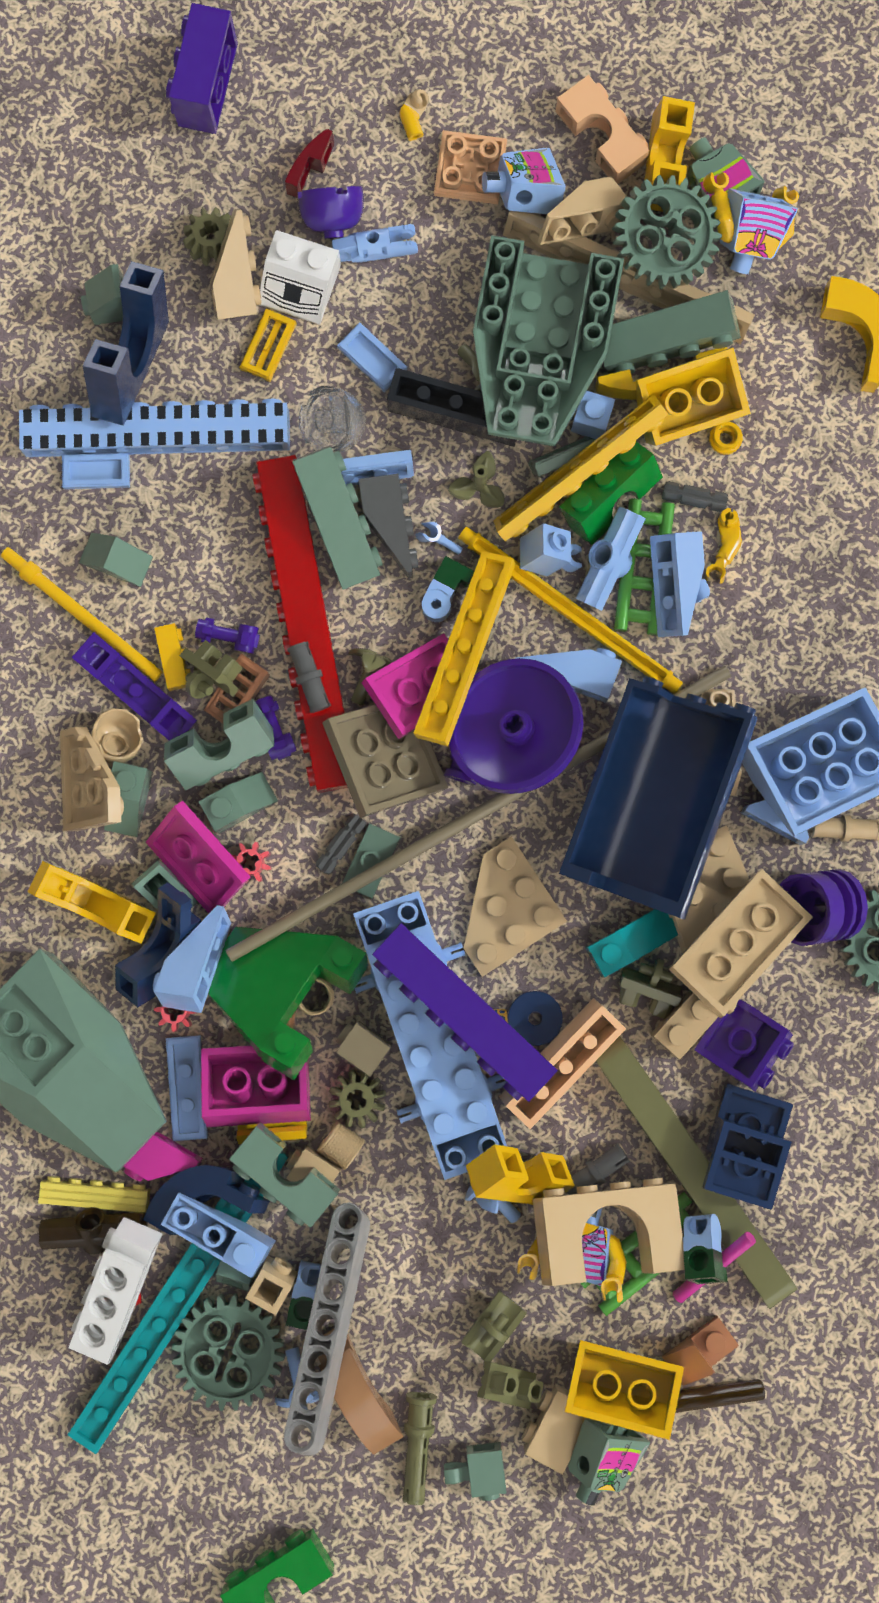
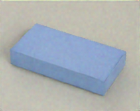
[337,322,407,392]
[62,453,130,489]

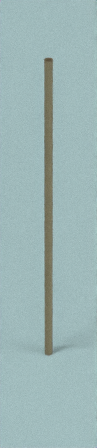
[225,666,731,962]

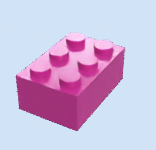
[201,1046,311,1128]

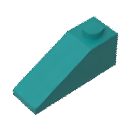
[585,909,678,978]

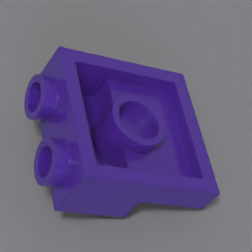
[694,999,794,1092]

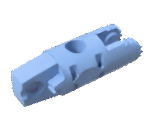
[332,224,418,263]

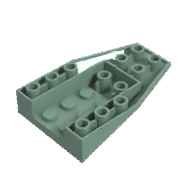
[473,235,624,447]
[0,948,167,1172]

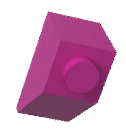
[123,1131,203,1181]

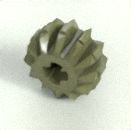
[183,207,231,267]
[328,1069,386,1128]

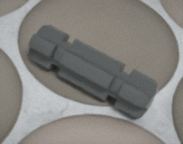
[662,481,728,512]
[315,813,366,875]

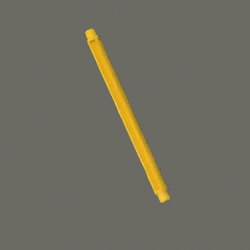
[458,526,683,694]

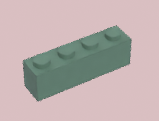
[604,290,741,374]
[291,446,383,590]

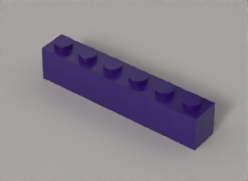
[372,923,558,1102]

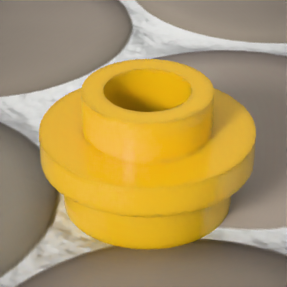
[709,421,743,455]

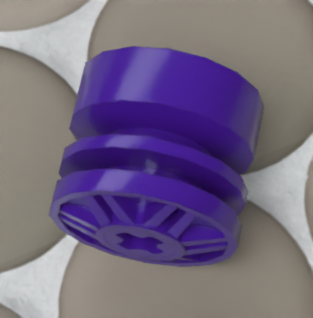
[779,869,868,946]

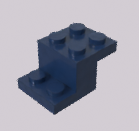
[702,1083,793,1210]

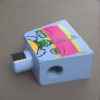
[482,148,566,214]

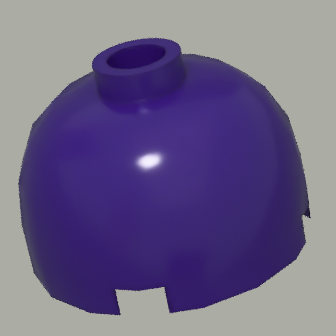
[297,186,364,239]

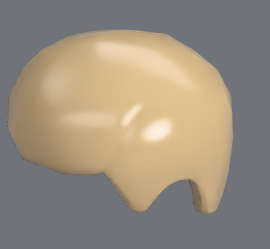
[91,708,143,763]

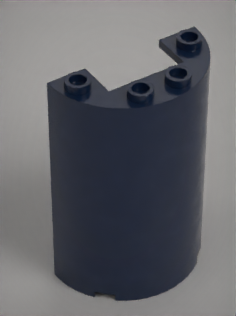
[559,676,758,920]

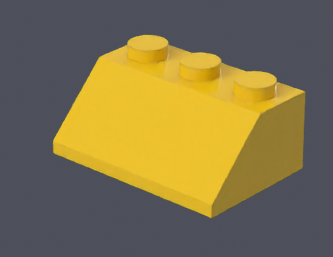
[636,348,751,446]
[565,1340,684,1440]

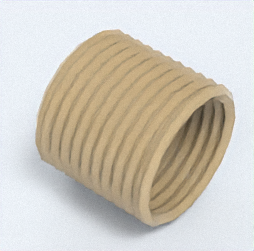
[298,978,335,1016]
[317,1121,365,1170]

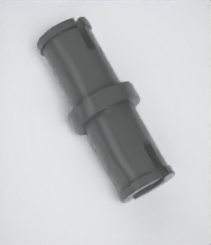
[287,641,331,713]
[567,1143,630,1195]

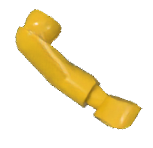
[705,508,742,584]

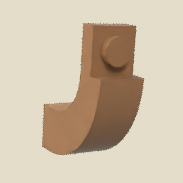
[318,1329,404,1455]

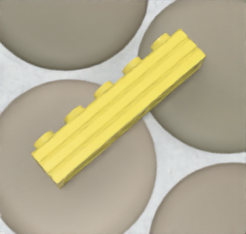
[38,1176,151,1213]

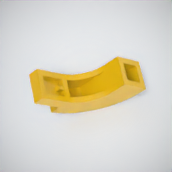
[820,276,879,393]
[27,861,156,943]

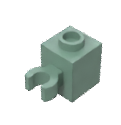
[444,1442,507,1501]

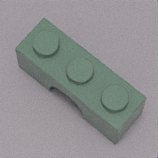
[164,699,274,791]
[229,1122,340,1228]

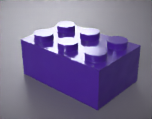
[166,3,238,134]

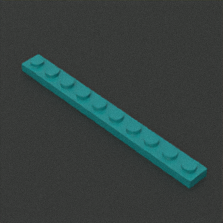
[68,1152,289,1454]

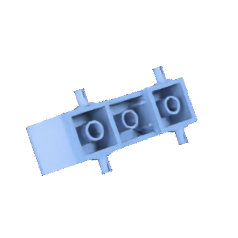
[353,891,507,1180]

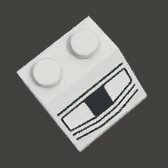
[260,230,341,325]

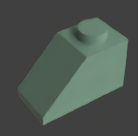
[81,264,124,325]
[104,761,153,838]
[198,772,278,834]

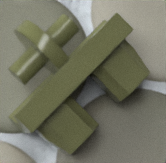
[179,640,243,699]
[619,958,682,1019]
[461,1290,527,1362]
[477,1361,543,1409]

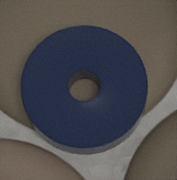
[508,991,563,1046]

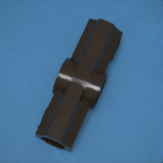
[38,1207,148,1255]

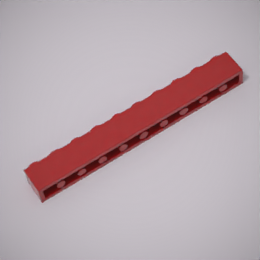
[252,455,348,793]

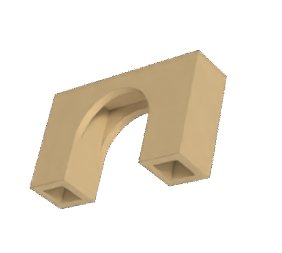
[533,1178,685,1286]

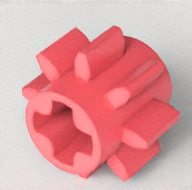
[232,842,272,883]
[154,1006,197,1032]

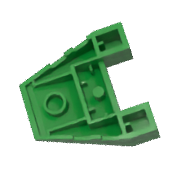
[208,927,368,1080]

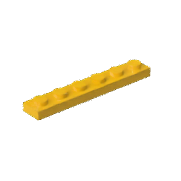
[493,394,669,542]
[413,551,516,746]

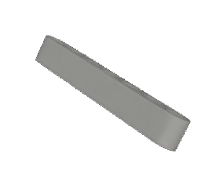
[284,1203,370,1456]

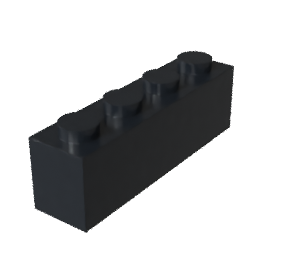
[387,368,517,447]

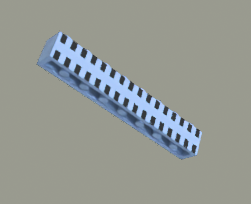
[19,399,290,457]

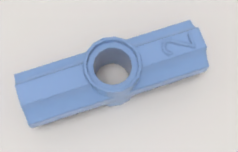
[575,507,646,611]

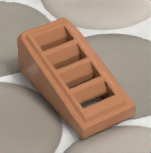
[204,654,270,724]

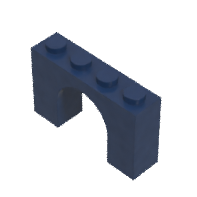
[83,261,169,426]

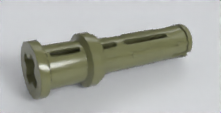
[402,1391,437,1505]

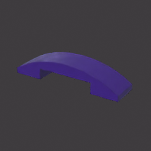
[72,632,197,741]

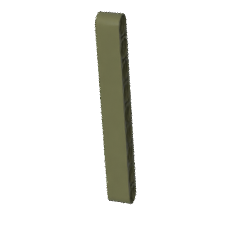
[596,1036,798,1309]

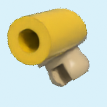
[399,89,429,141]

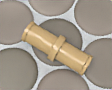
[809,815,879,842]

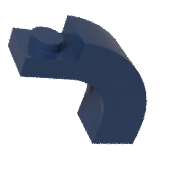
[115,883,201,1008]
[143,1165,270,1235]

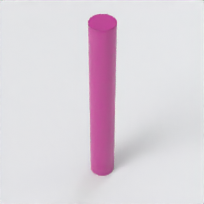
[673,1232,756,1303]

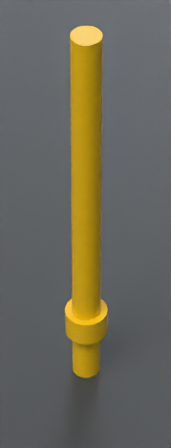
[1,547,163,682]

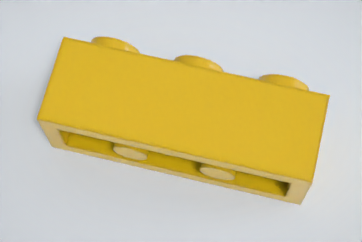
[154,623,191,691]

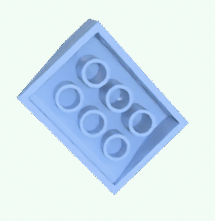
[742,687,879,837]

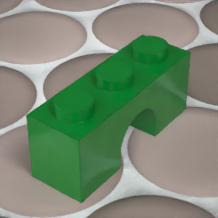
[559,442,663,545]
[220,1528,335,1603]

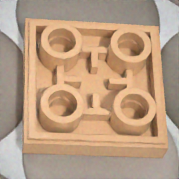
[434,130,507,205]

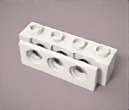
[69,1217,162,1365]

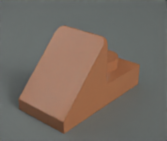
[662,1315,739,1386]

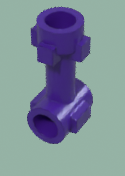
[195,617,260,654]
[255,696,297,761]

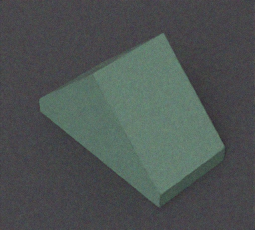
[79,532,153,587]
[131,861,198,910]

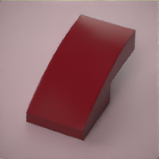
[285,129,334,198]

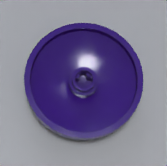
[449,658,583,794]

